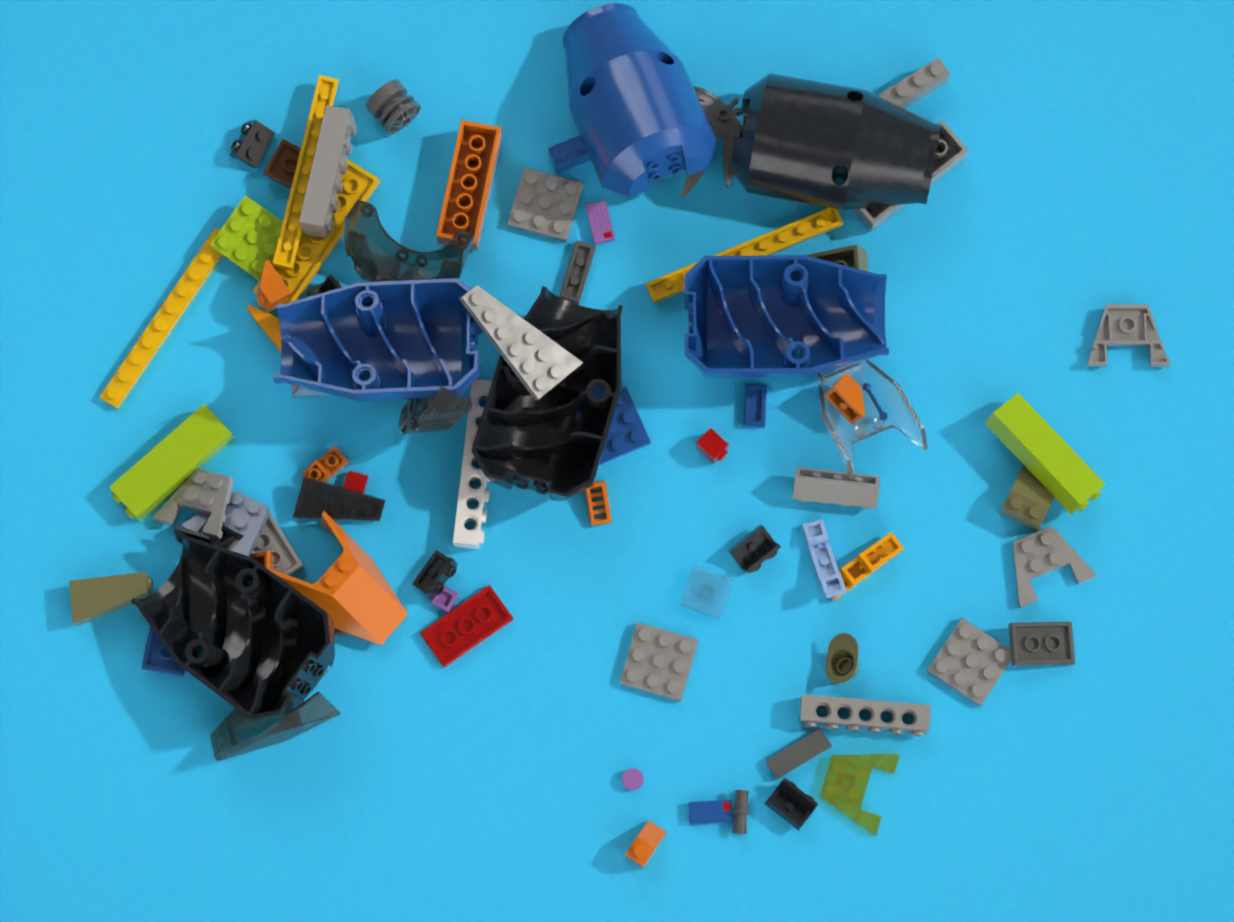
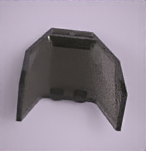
[210,669,341,761]

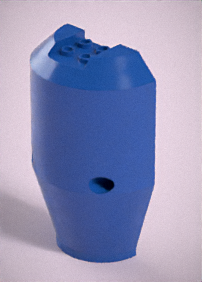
[563,3,719,197]
[684,255,889,377]
[273,278,482,401]

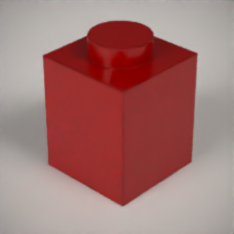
[696,428,729,464]

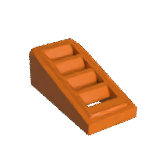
[585,481,612,526]

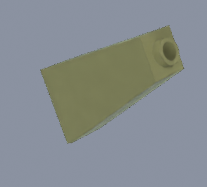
[69,572,153,626]

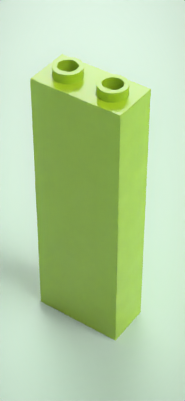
[984,393,1105,515]
[109,404,234,521]

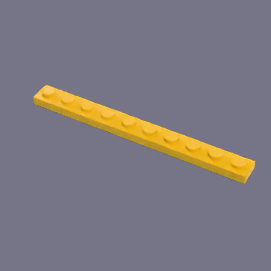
[272,75,339,271]
[645,207,843,304]
[100,227,222,409]

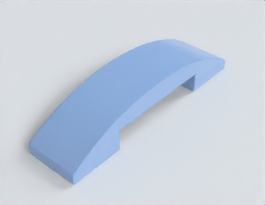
[802,519,847,598]

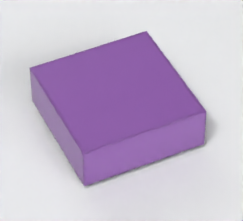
[430,587,459,613]

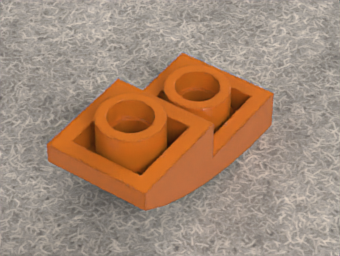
[302,446,350,482]

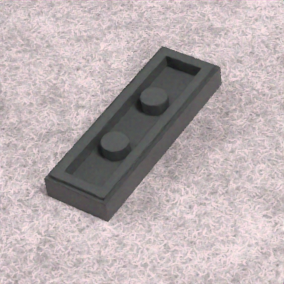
[559,240,596,305]
[766,728,832,780]

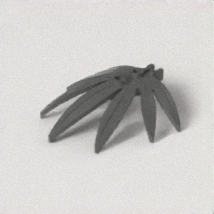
[681,86,744,199]

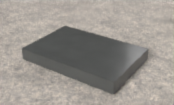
[1008,622,1075,666]

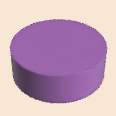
[622,768,644,791]

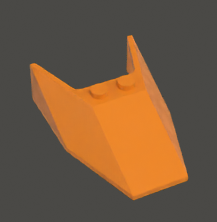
[271,511,408,646]

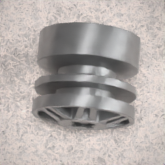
[366,79,421,134]

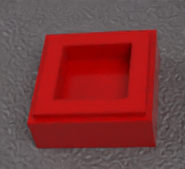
[343,470,369,493]

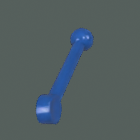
[862,383,888,421]

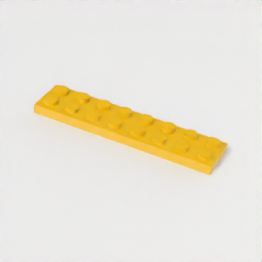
[253,159,381,304]

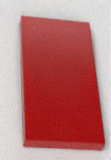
[420,585,514,668]

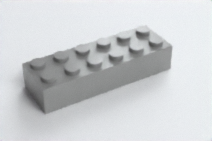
[299,105,357,239]
[852,120,969,232]

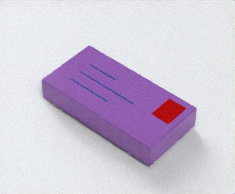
[585,200,615,245]

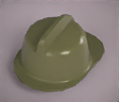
[825,633,859,684]

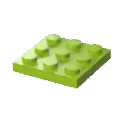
[209,195,283,281]

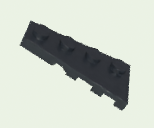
[293,477,386,521]

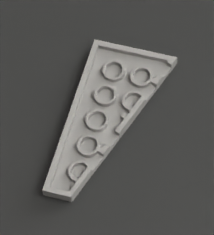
[459,285,583,401]

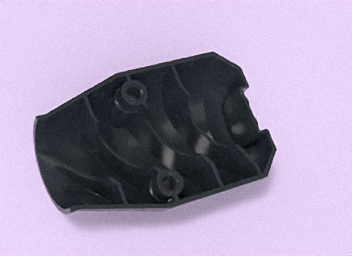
[731,73,941,210]
[471,286,623,501]
[130,532,335,721]

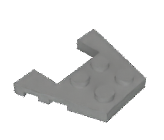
[1087,304,1170,367]
[153,468,234,539]
[1012,526,1096,608]

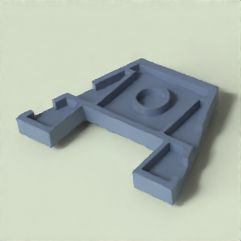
[181,491,270,557]

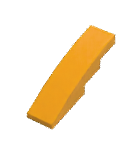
[831,532,905,601]

